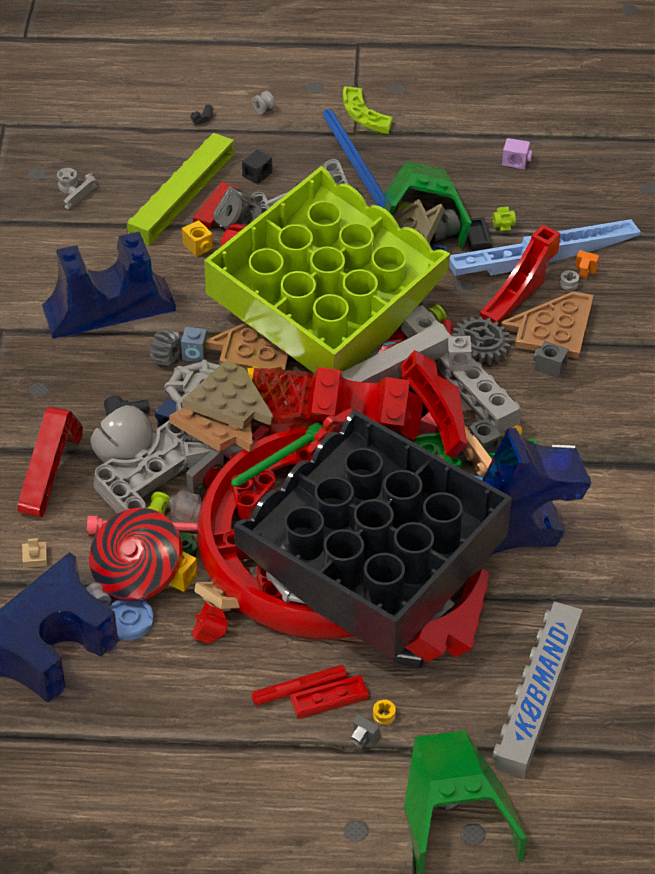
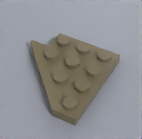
[393,200,445,243]
[182,361,273,429]

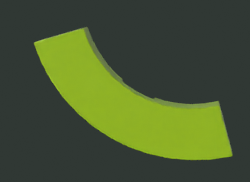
[343,86,393,134]

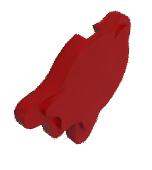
[306,409,360,456]

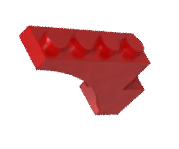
[479,225,561,325]
[401,350,467,459]
[405,568,489,663]

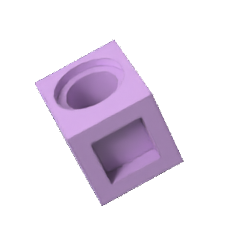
[502,138,533,169]

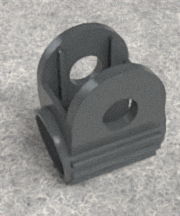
[213,186,262,230]

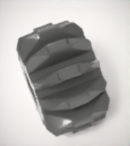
[149,328,182,366]

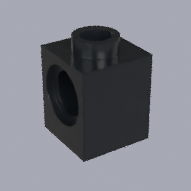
[242,150,273,185]

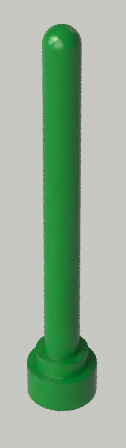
[231,422,322,487]

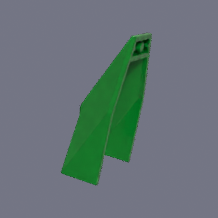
[384,160,472,249]
[404,730,527,874]

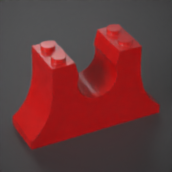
[284,367,423,442]

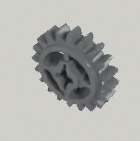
[452,316,511,365]

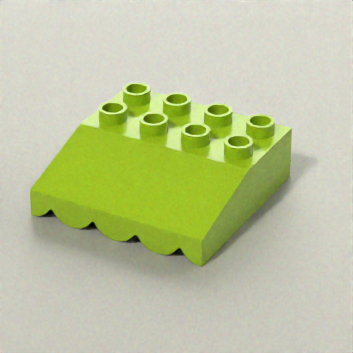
[204,166,450,373]

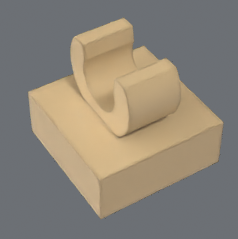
[22,538,47,568]

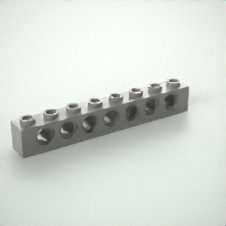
[401,305,521,433]

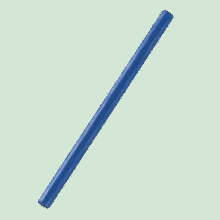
[323,108,395,214]

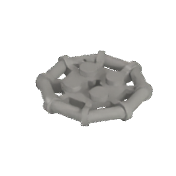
[164,360,220,401]

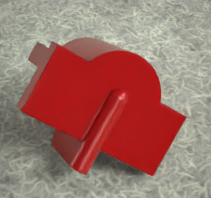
[191,601,228,643]

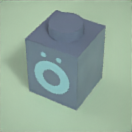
[181,327,207,362]

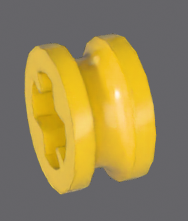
[373,700,396,726]

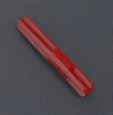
[251,665,347,706]

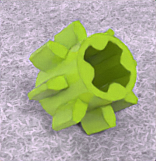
[492,206,516,232]

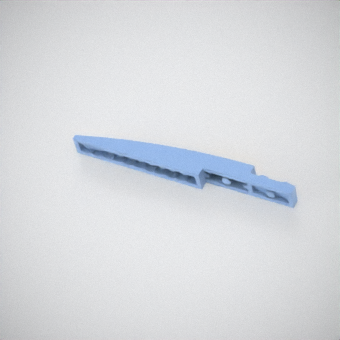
[449,219,641,275]

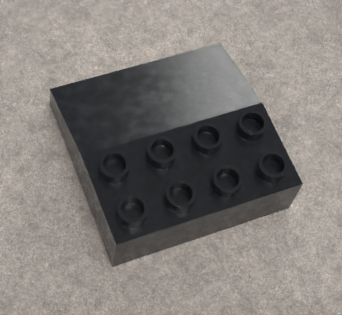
[234,410,512,659]

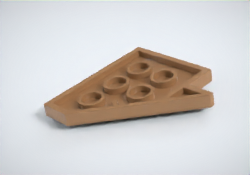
[501,292,594,359]
[205,323,289,377]
[169,408,253,452]

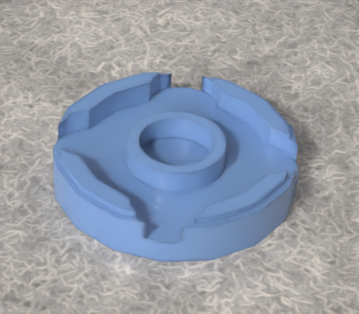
[105,600,154,641]

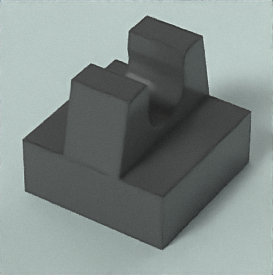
[351,714,381,750]

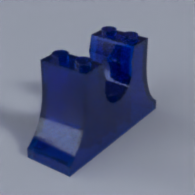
[42,232,176,339]
[482,428,592,557]
[0,552,118,703]

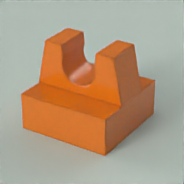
[576,250,599,279]

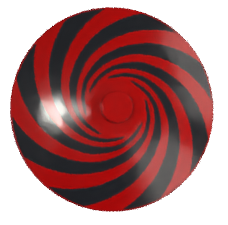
[89,508,183,602]

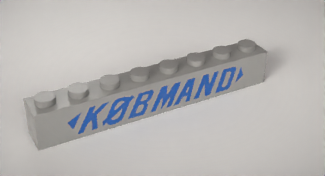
[492,602,582,779]

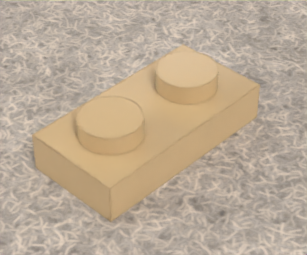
[194,582,240,611]

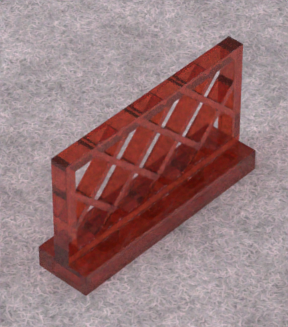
[252,368,313,429]

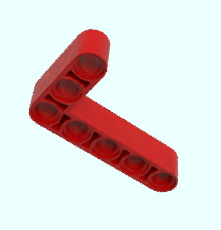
[17,406,83,518]

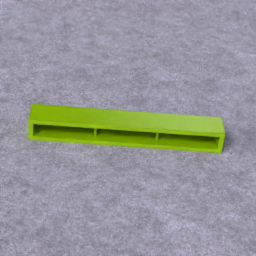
[127,133,234,246]

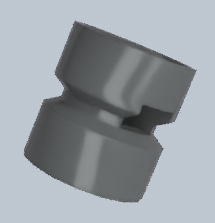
[430,209,460,243]

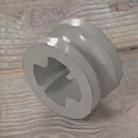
[560,270,579,291]

